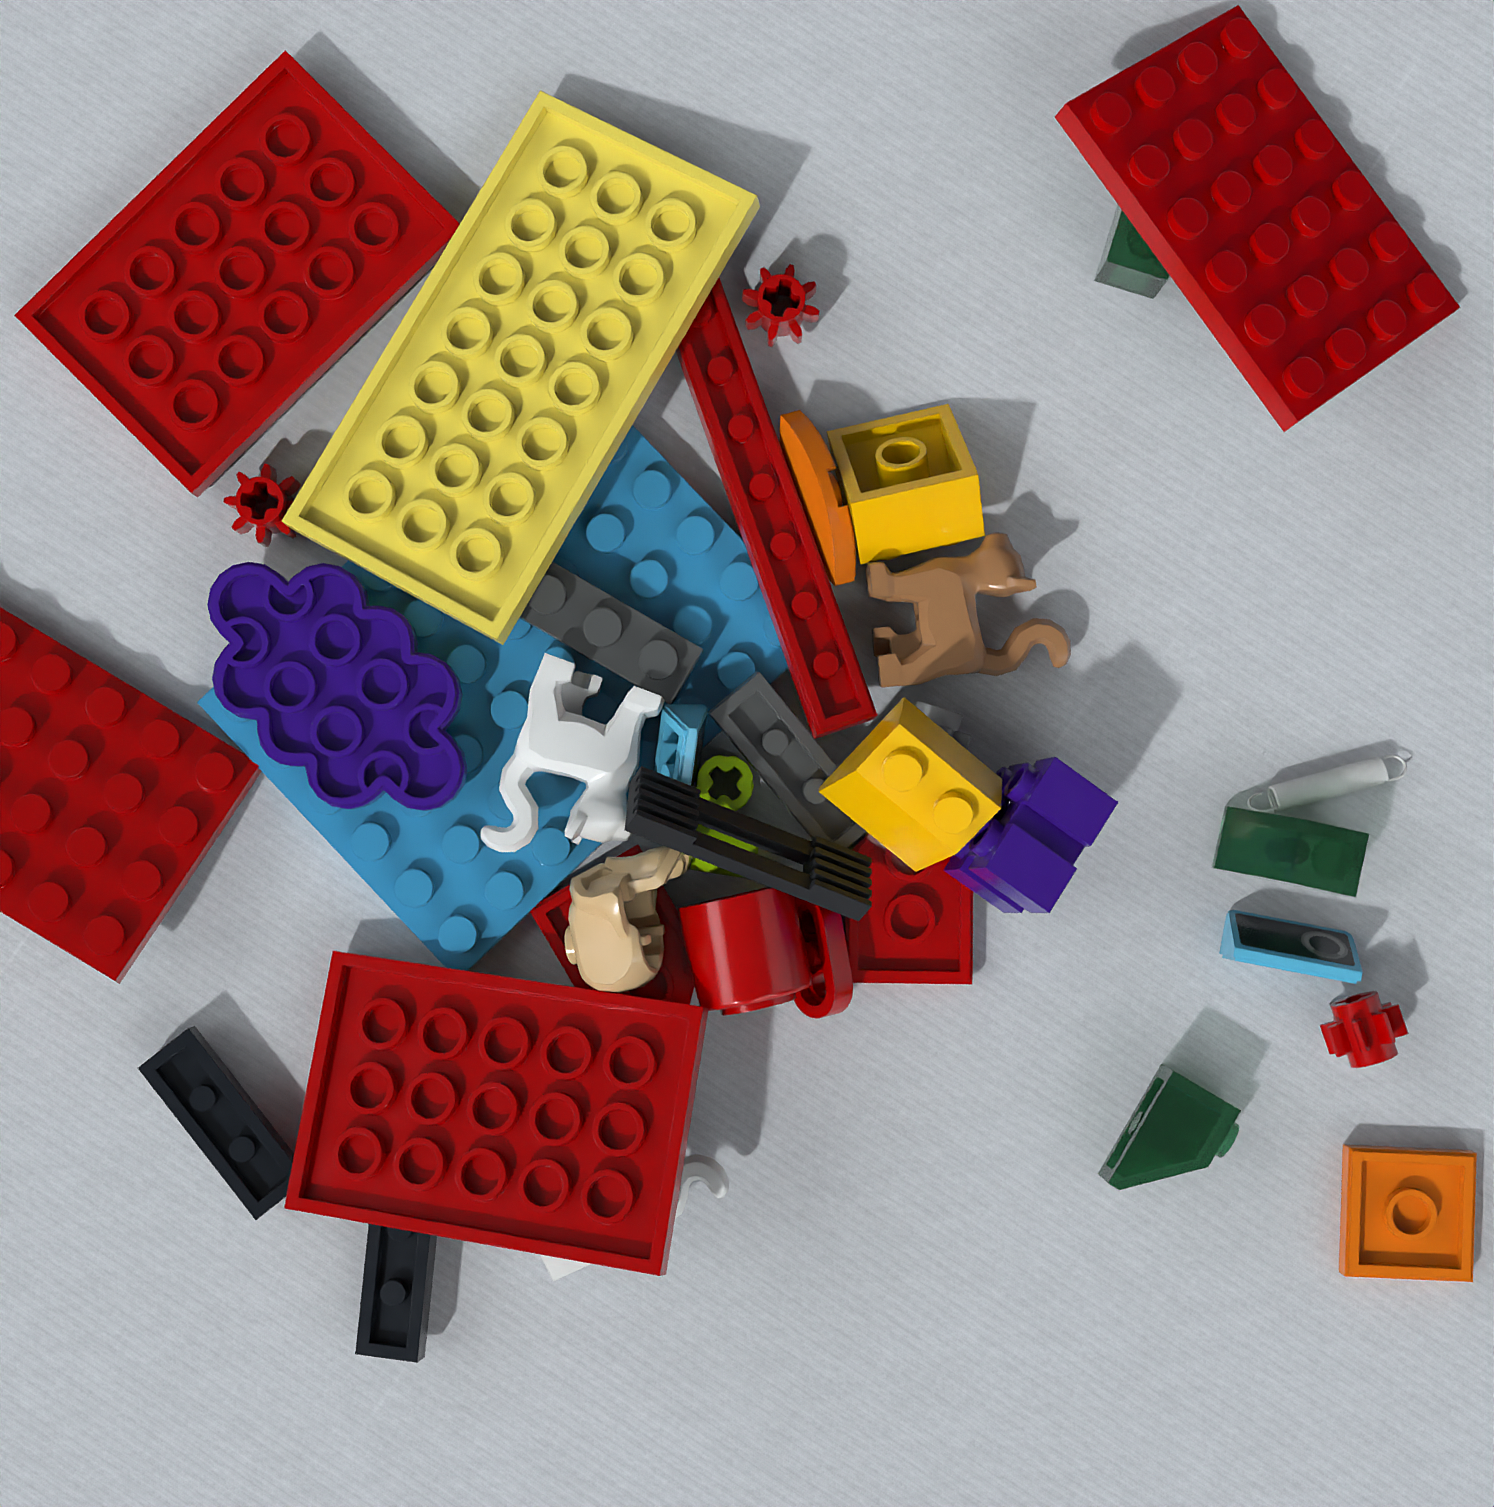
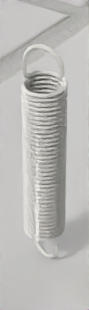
[1247,755,1407,813]

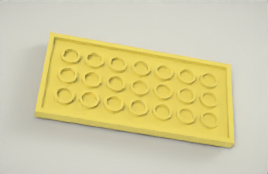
[282,90,760,645]

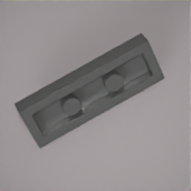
[520,562,703,704]
[707,672,866,848]

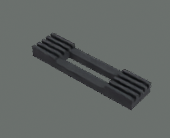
[625,766,872,921]

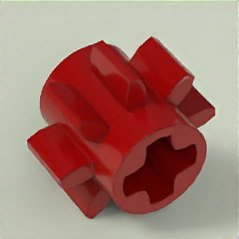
[742,264,820,347]
[223,464,301,547]
[1320,991,1409,1068]

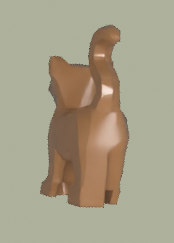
[866,532,1071,688]

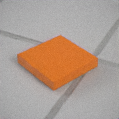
[1339,1144,1477,1282]

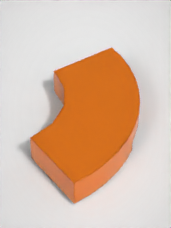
[779,410,856,586]

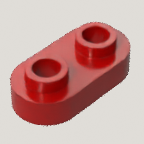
[794,896,853,1019]

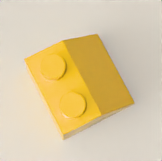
[827,404,985,564]
[818,697,1002,872]

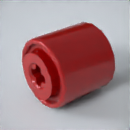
[677,887,813,1016]

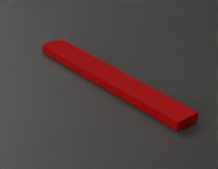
[676,277,877,739]

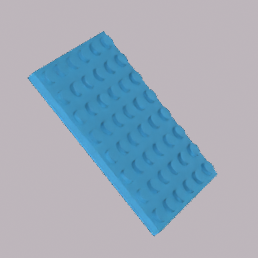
[197,425,789,971]

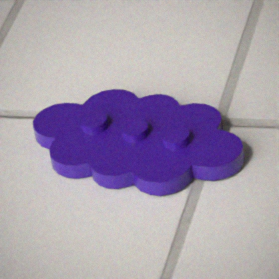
[207,562,468,811]

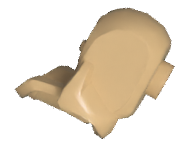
[565,846,692,993]

